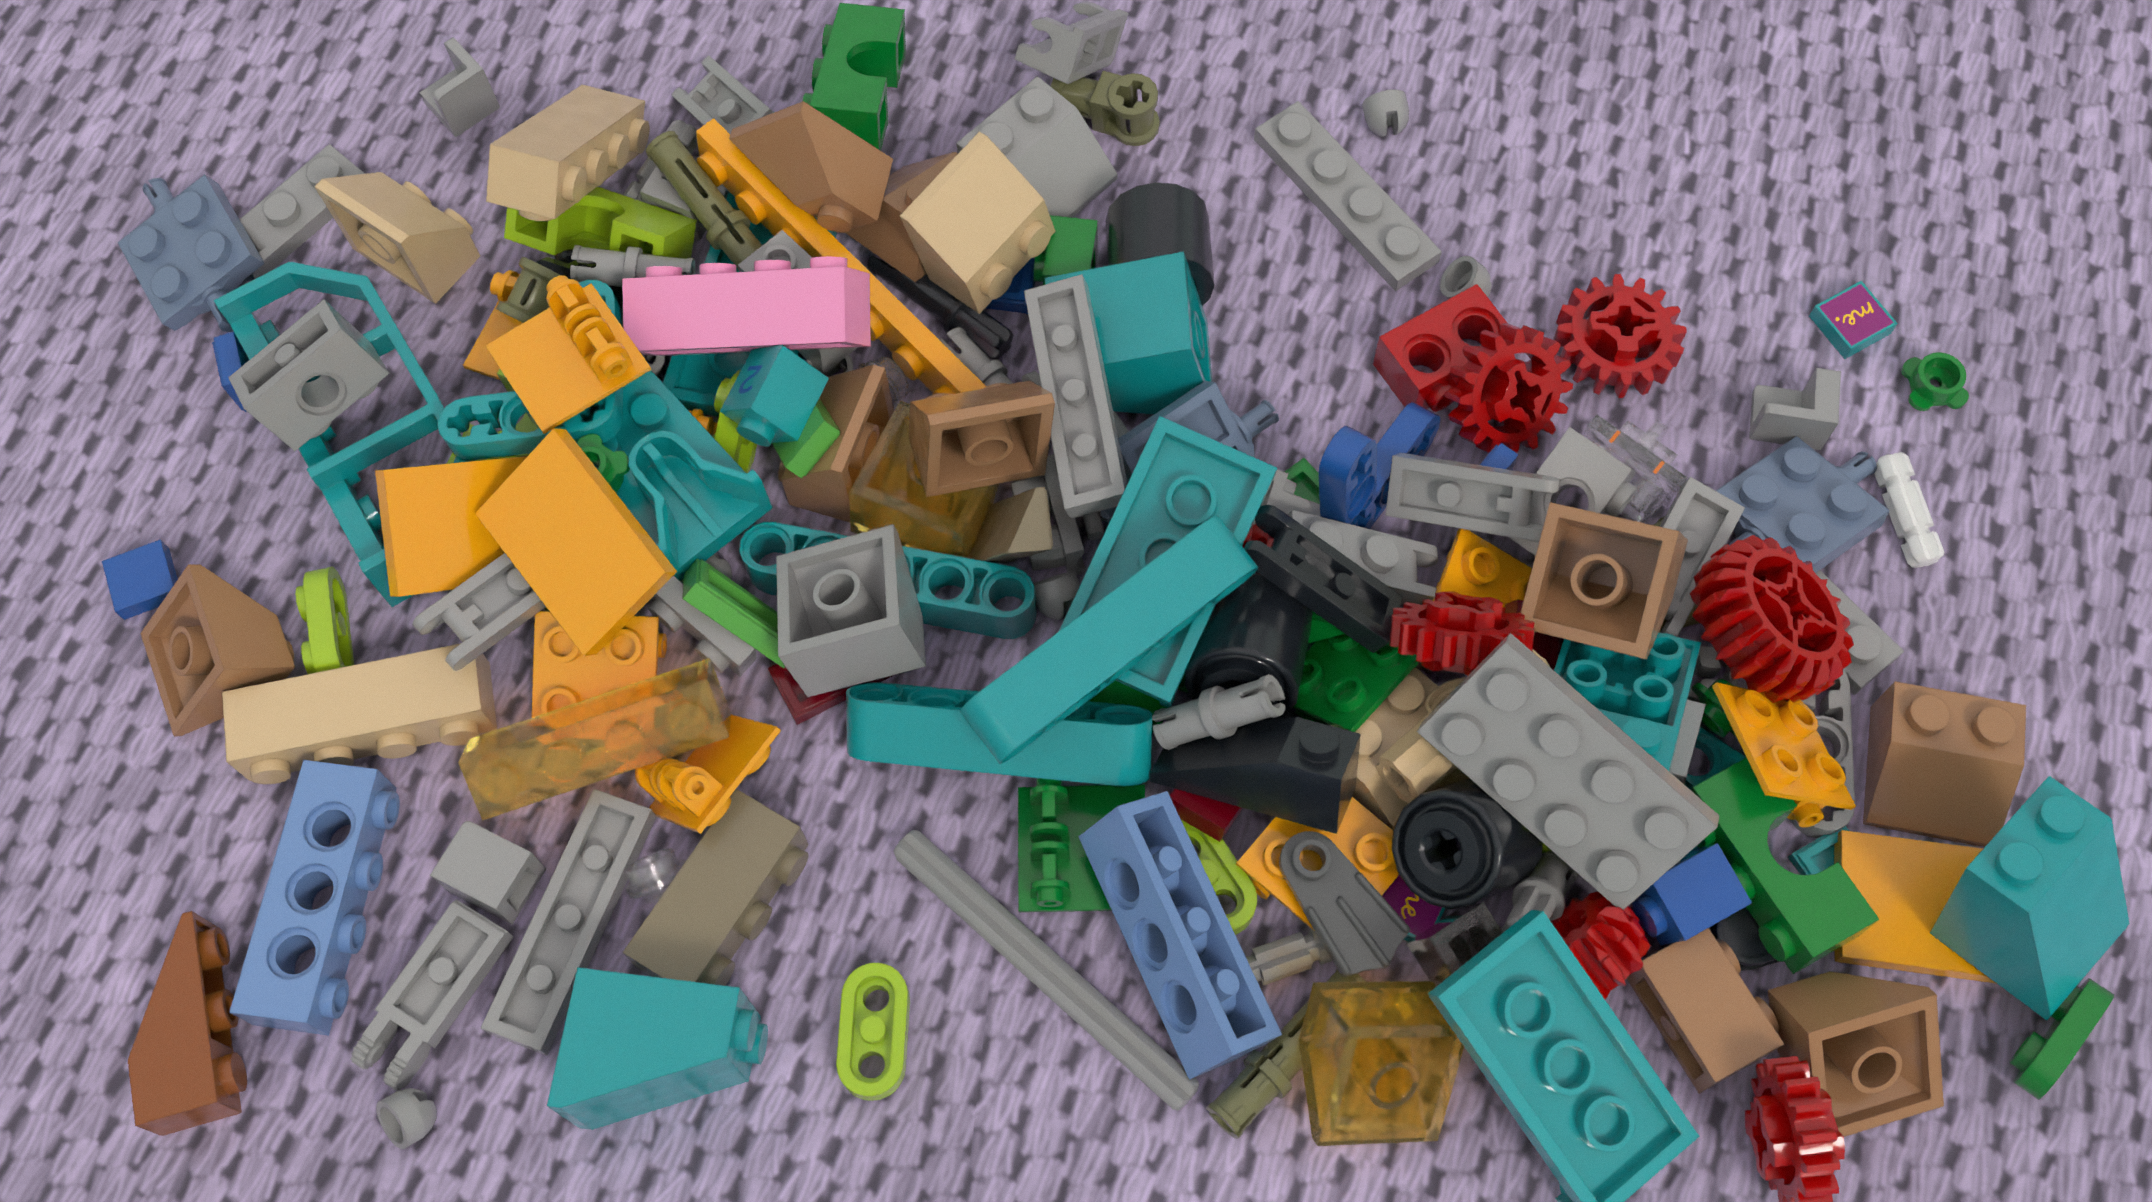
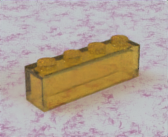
[458,658,731,821]

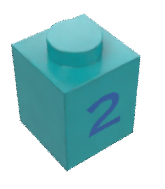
[720,345,829,447]

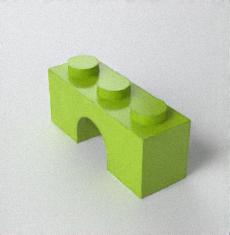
[504,186,697,275]

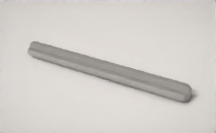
[894,830,1199,1111]

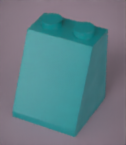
[1045,251,1212,414]
[1930,776,2130,1020]
[547,967,768,1130]

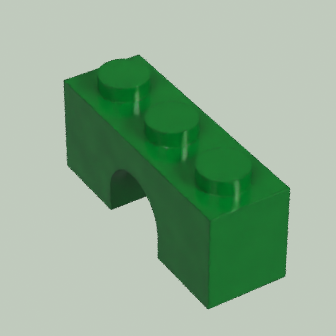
[803,3,906,151]
[1691,757,1879,974]

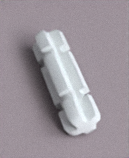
[1874,452,1944,568]

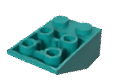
[1554,633,1701,772]

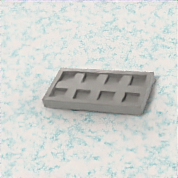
[1417,633,1719,910]

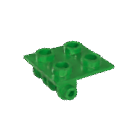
[1293,634,1419,732]
[1018,778,1145,913]

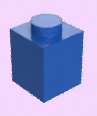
[1632,843,1752,945]

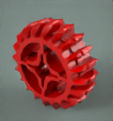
[1689,535,1854,703]

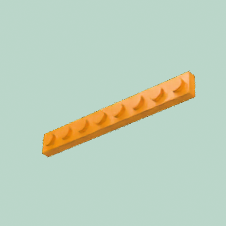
[696,118,987,395]

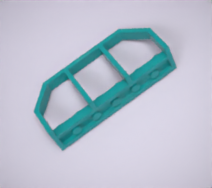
[214,262,476,607]

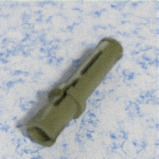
[646,131,762,270]
[1206,969,1372,1139]

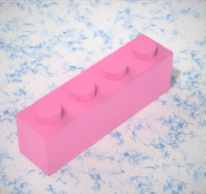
[622,257,871,356]

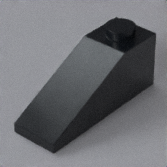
[1150,717,1361,834]

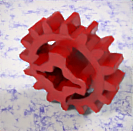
[1553,274,1687,398]
[1445,323,1573,453]
[1389,591,1535,676]
[1745,1056,1845,1202]

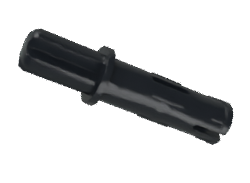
[867,255,1014,359]

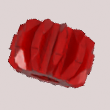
[1551,891,1651,999]

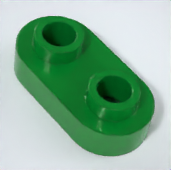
[2009,978,2114,1100]

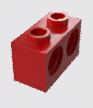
[1373,284,1507,412]

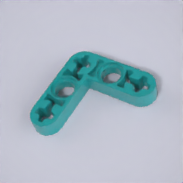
[437,280,623,460]

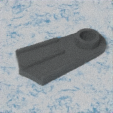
[1279,831,1410,978]

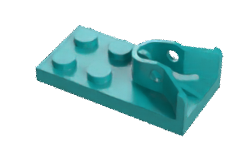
[526,370,773,581]
[1059,416,1277,708]
[1428,910,1700,1202]

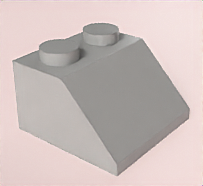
[956,76,1118,218]
[776,525,926,697]

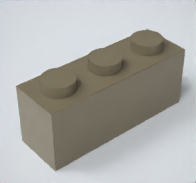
[622,789,809,986]

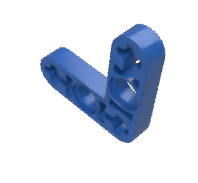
[1318,402,1441,529]

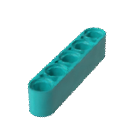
[960,515,1259,764]
[739,522,1037,639]
[846,682,1152,786]

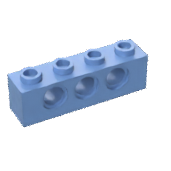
[229,760,400,1036]
[1079,791,1282,1080]

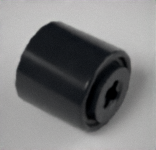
[1105,182,1215,306]
[1185,574,1313,721]
[1391,779,1543,909]

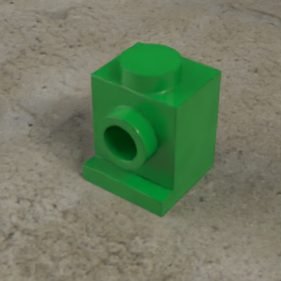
[1034,215,1098,285]

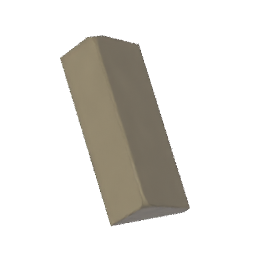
[970,487,1053,564]

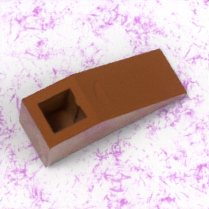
[128,911,247,1136]

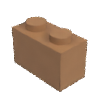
[1626,928,1784,1094]

